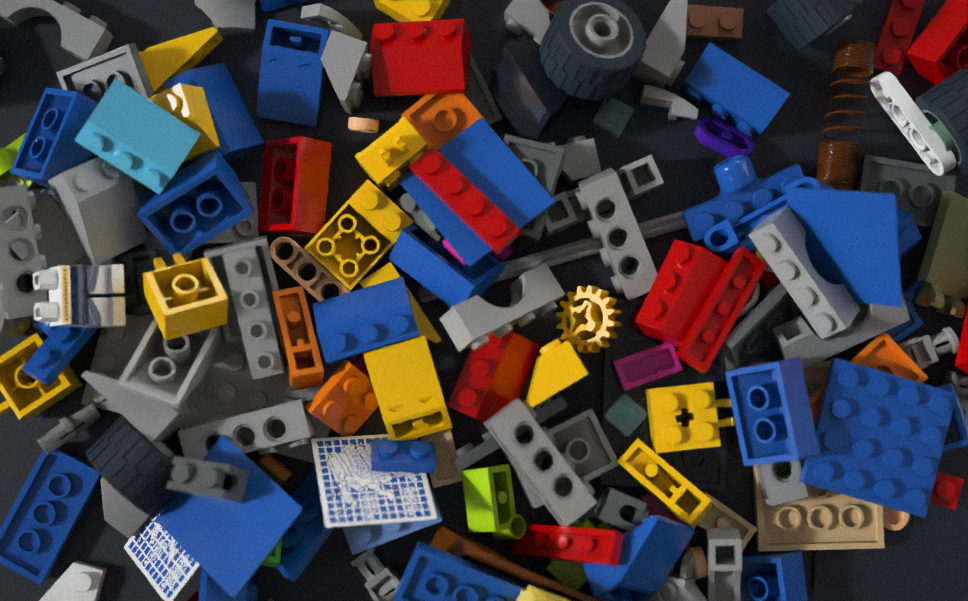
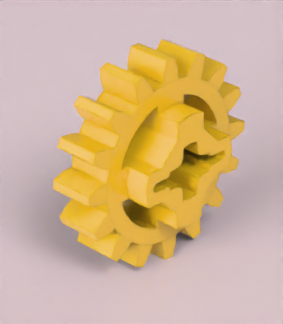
[556,285,621,353]

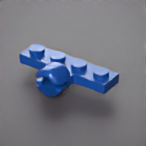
[682,155,804,242]
[22,293,126,386]

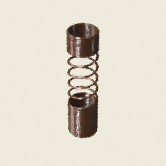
[814,39,877,191]

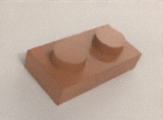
[686,4,744,41]

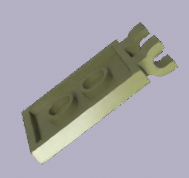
[915,191,968,318]

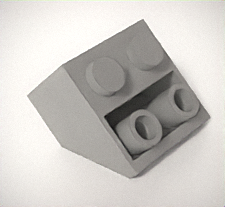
[321,30,372,114]

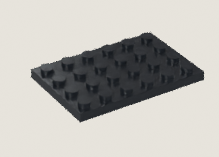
[599,298,729,490]

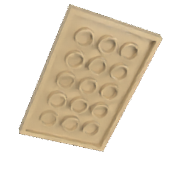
[751,360,885,552]

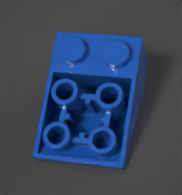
[256,19,331,128]
[583,515,694,601]

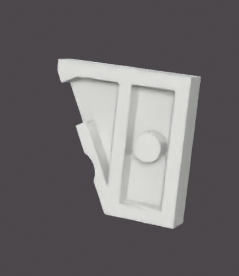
[39,561,107,601]

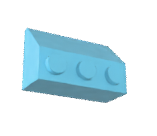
[74,78,200,194]

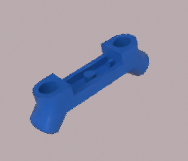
[704,177,835,263]

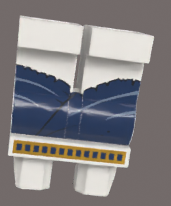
[33,264,126,328]

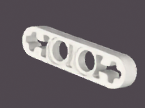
[870,71,956,176]

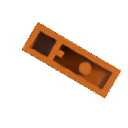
[272,286,324,391]

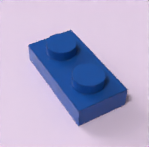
[371,439,436,473]

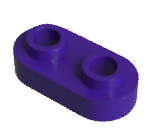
[694,116,755,158]

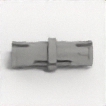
[36,402,102,456]

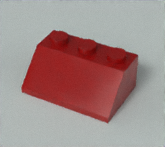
[906,0,968,85]
[370,19,472,97]
[257,136,332,236]
[635,239,728,348]
[447,331,541,422]

